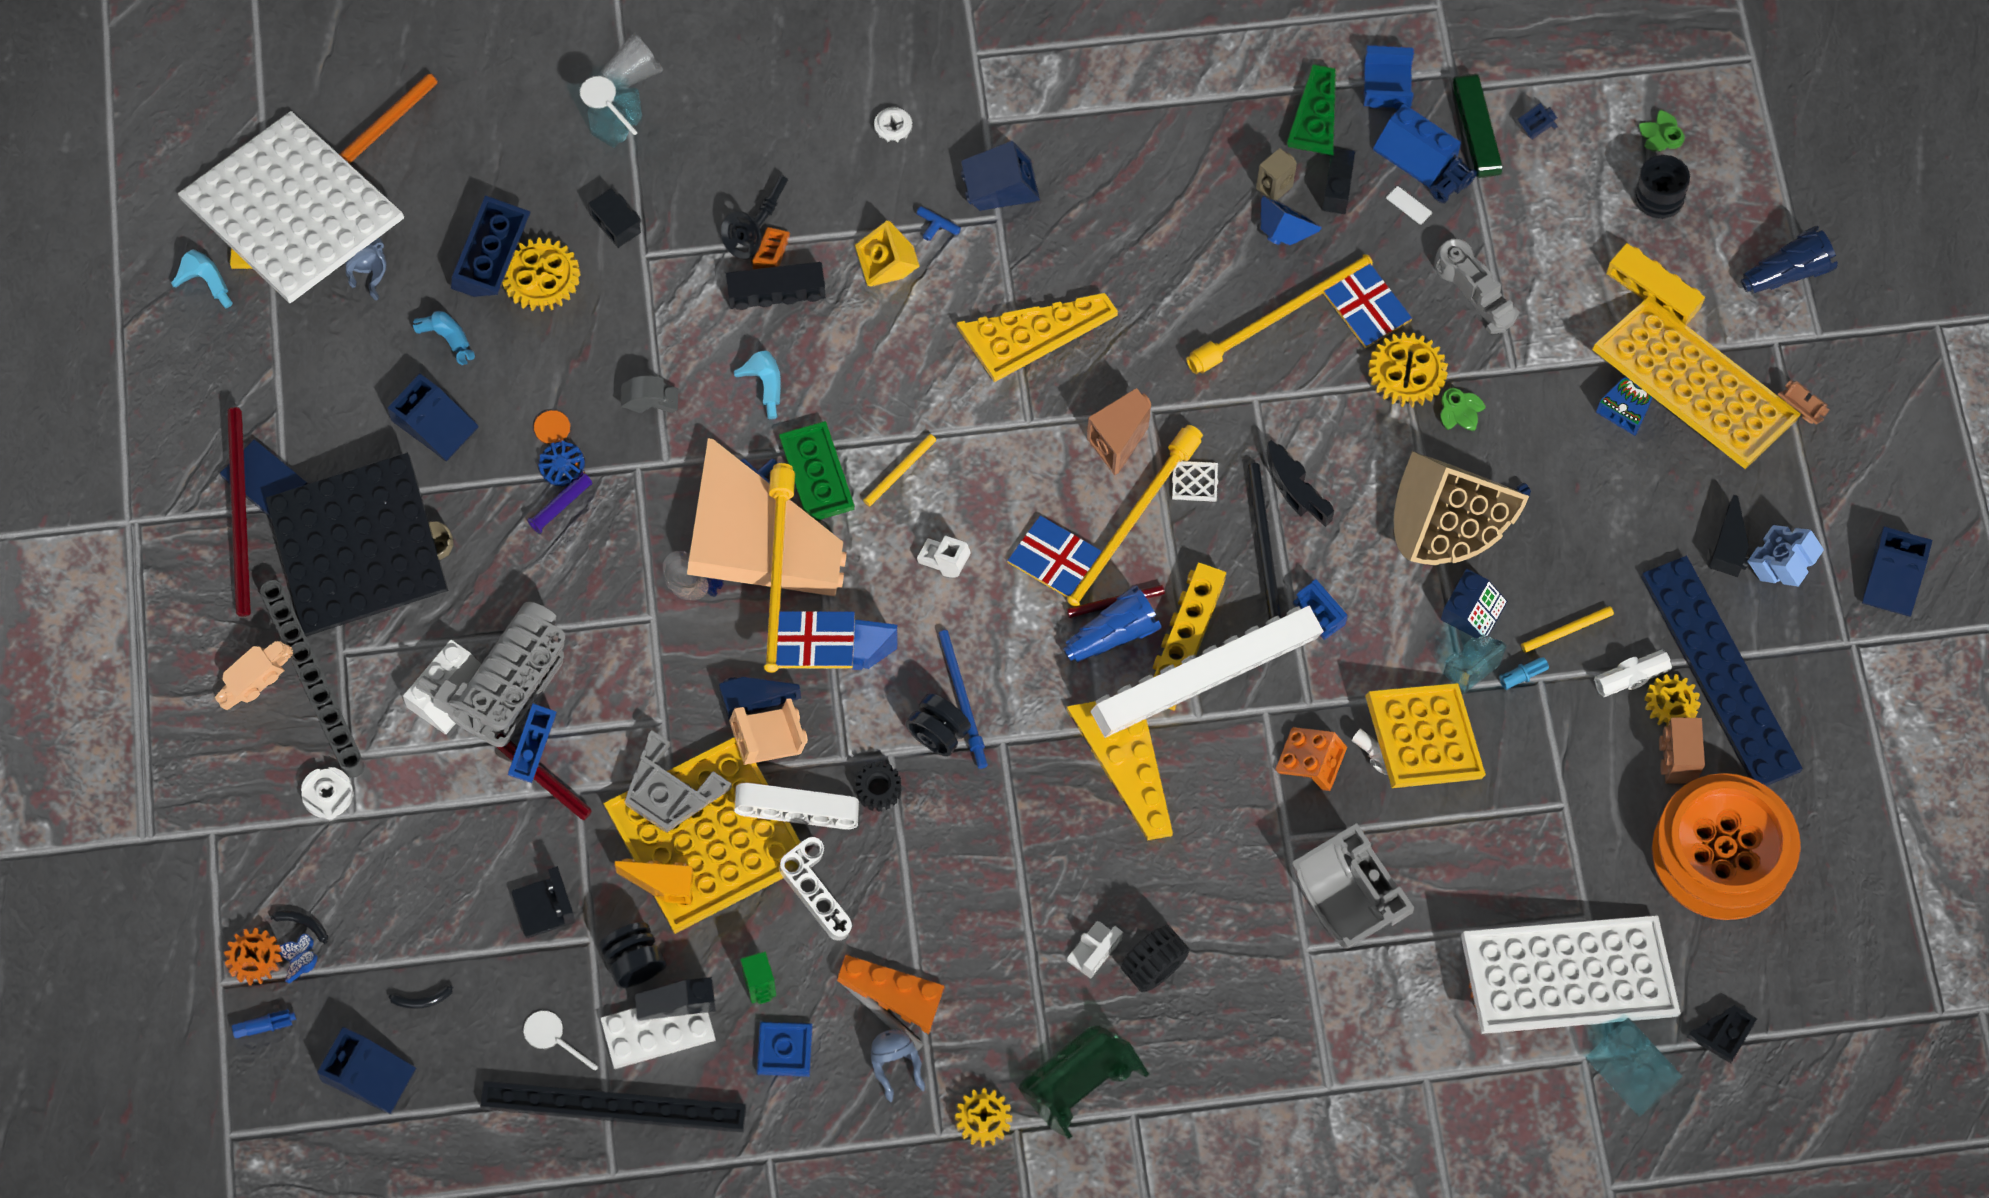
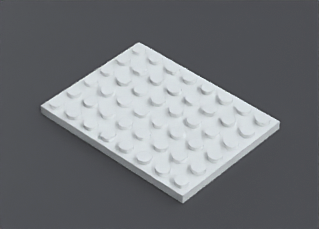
[178,111,404,303]

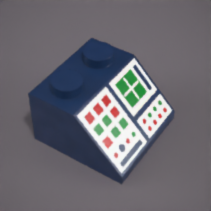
[1441,569,1508,643]

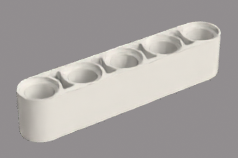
[734,783,859,829]

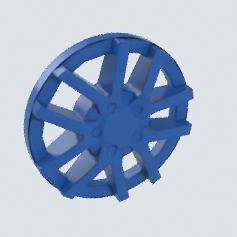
[538,441,585,486]

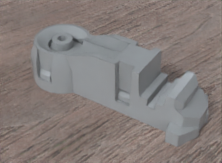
[1434,239,1520,335]

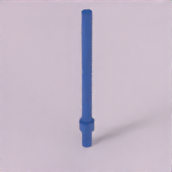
[938,630,988,769]

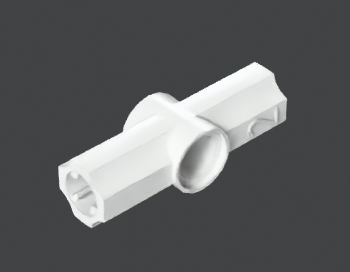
[1594,650,1672,698]

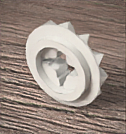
[874,107,912,143]

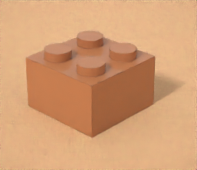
[1659,718,1705,784]

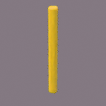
[863,434,936,507]
[1521,606,1614,653]

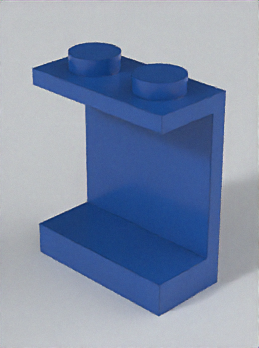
[1364,45,1414,109]

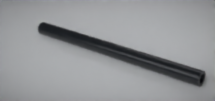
[1247,463,1281,620]

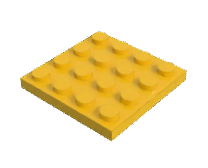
[1365,683,1486,788]

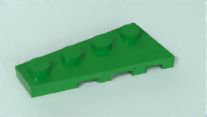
[1287,65,1336,155]

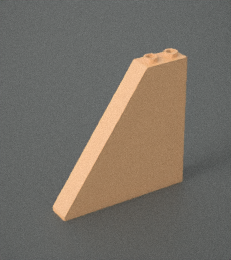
[687,438,847,596]

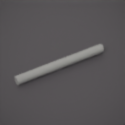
[842,984,923,1051]

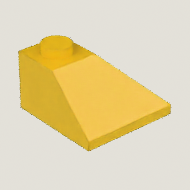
[855,221,919,286]

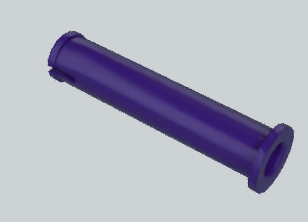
[527,472,593,534]

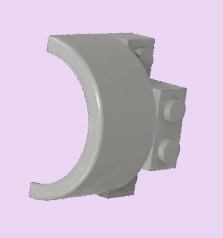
[1292,823,1414,949]

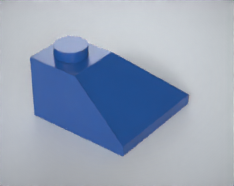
[851,620,898,670]

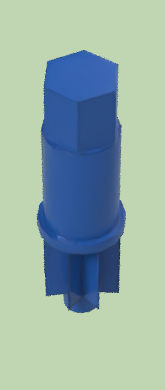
[232,1009,296,1039]

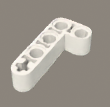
[779,837,852,941]

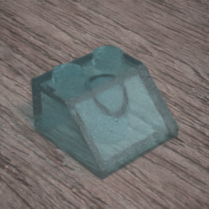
[1443,634,1507,695]

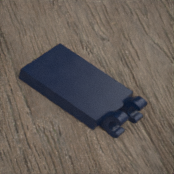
[220,439,307,518]

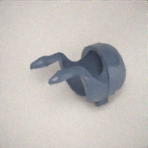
[345,238,386,300]
[871,1029,925,1102]

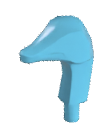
[171,250,233,309]
[734,351,781,419]

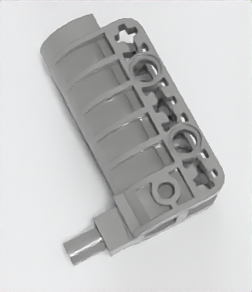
[416,602,565,747]

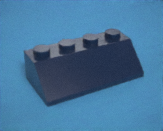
[451,195,531,297]

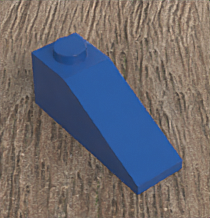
[508,703,557,783]

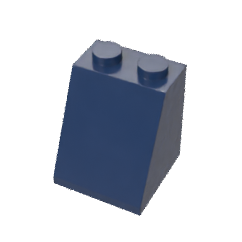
[961,141,1040,211]

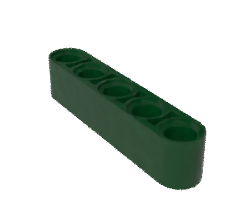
[1453,74,1502,178]

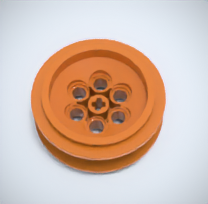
[1652,774,1800,920]

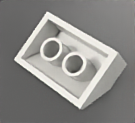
[403,640,481,735]

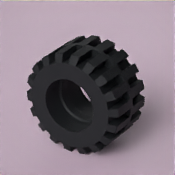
[1121,925,1190,993]

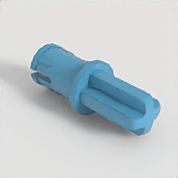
[1499,657,1549,690]

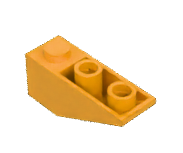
[615,859,694,904]

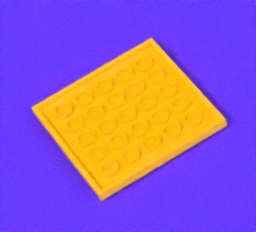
[604,737,808,934]

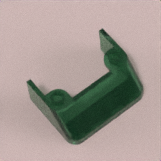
[1019,1025,1149,1140]

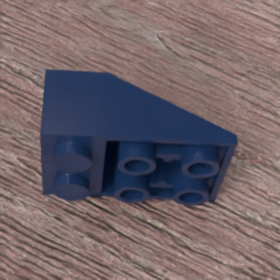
[387,374,479,462]
[1862,526,1932,617]
[317,1027,416,1115]

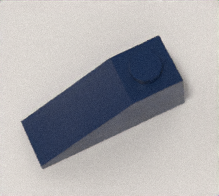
[719,677,801,720]

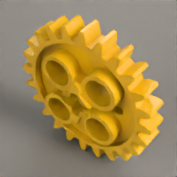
[503,238,580,312]
[1368,332,1448,408]

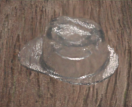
[662,551,709,600]

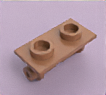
[1778,380,1830,424]

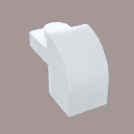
[917,536,971,578]

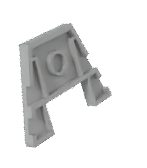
[625,730,732,833]

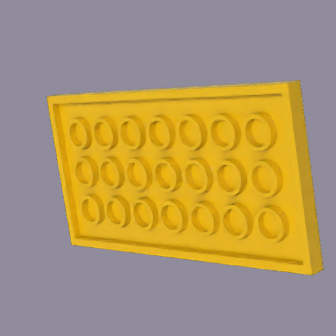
[1592,297,1801,469]

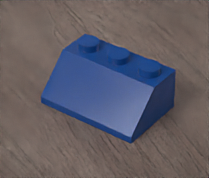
[1373,104,1461,188]

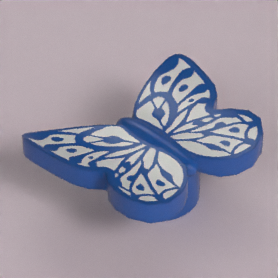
[280,934,318,984]

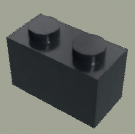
[588,188,641,248]

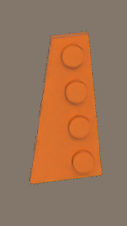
[837,955,944,1034]

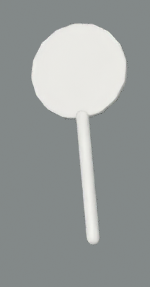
[580,76,637,135]
[524,1011,598,1070]

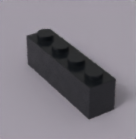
[726,262,826,310]

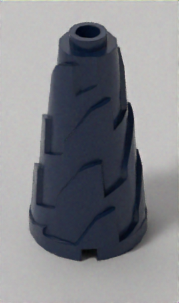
[1741,226,1837,294]

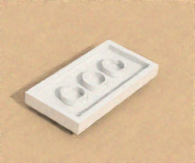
[601,1008,716,1069]

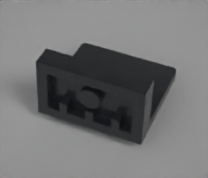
[511,866,576,938]

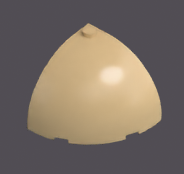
[1394,451,1529,565]

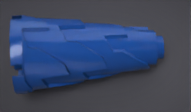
[1063,585,1162,662]

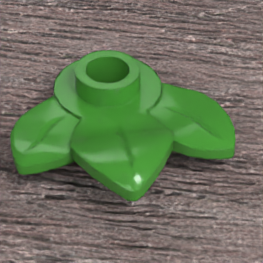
[1639,110,1684,151]
[1440,388,1485,431]

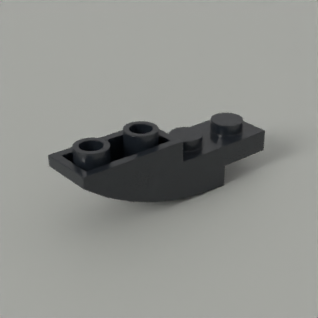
[1266,440,1334,527]

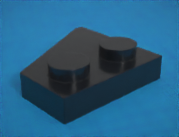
[1687,1005,1757,1064]

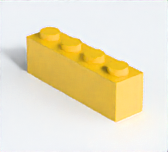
[1606,243,1705,325]

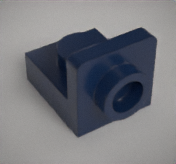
[1518,103,1558,140]

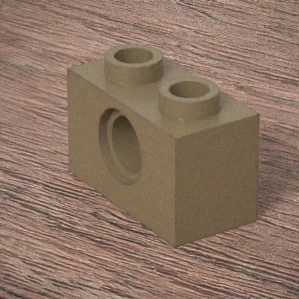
[1256,148,1297,201]

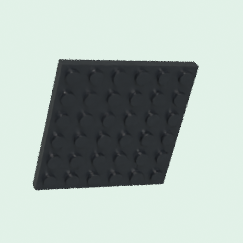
[266,452,449,636]

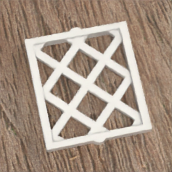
[1172,461,1218,502]

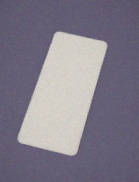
[1386,186,1432,224]

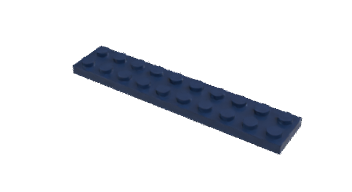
[1641,556,1803,786]

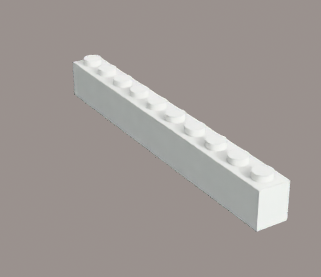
[1091,606,1324,738]

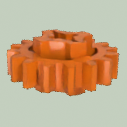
[224,928,282,985]

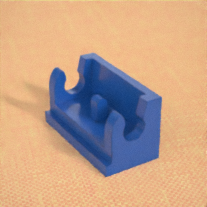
[1293,579,1348,640]

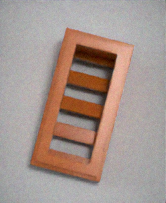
[753,227,790,269]

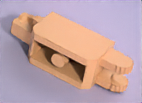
[215,641,293,710]

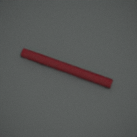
[1066,585,1165,618]

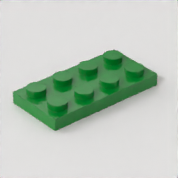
[779,421,855,521]

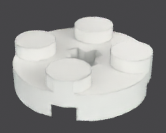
[301,767,354,820]

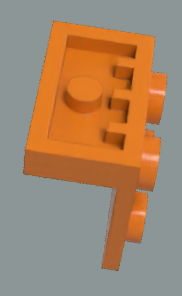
[1275,727,1347,791]

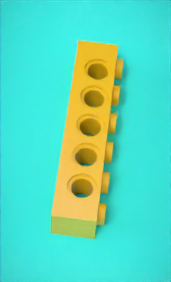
[1152,562,1226,711]

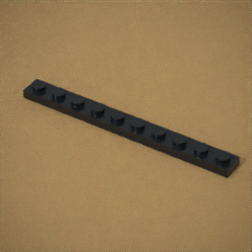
[480,1081,746,1133]

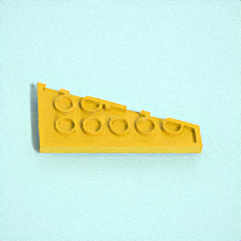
[956,293,1118,382]
[1066,701,1173,841]

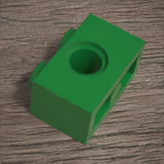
[740,951,776,1004]

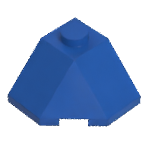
[1261,196,1322,245]

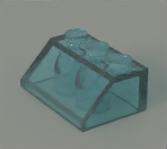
[1586,1017,1682,1117]

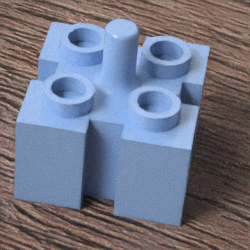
[1748,525,1824,586]

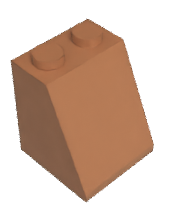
[1087,388,1152,476]

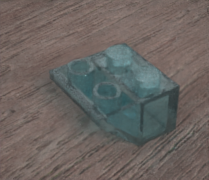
[588,88,642,148]

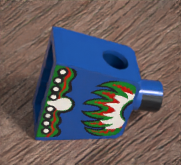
[1596,377,1653,436]

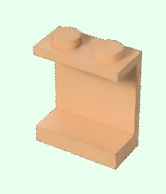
[729,698,807,765]

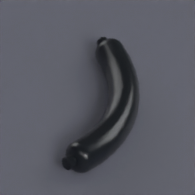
[270,911,329,944]
[388,985,454,1009]

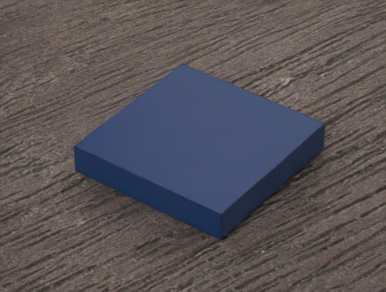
[757,1022,813,1077]

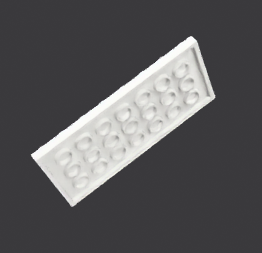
[1461,916,1680,1034]

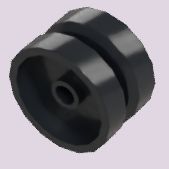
[906,693,971,757]

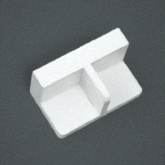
[1067,921,1123,979]

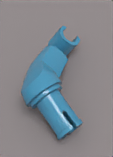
[413,311,475,365]

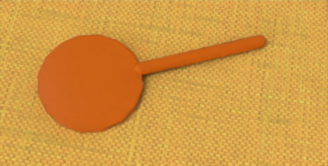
[534,410,586,474]

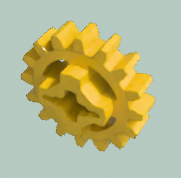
[1644,674,1701,725]
[955,1088,1012,1147]

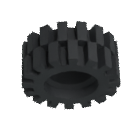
[856,762,902,812]

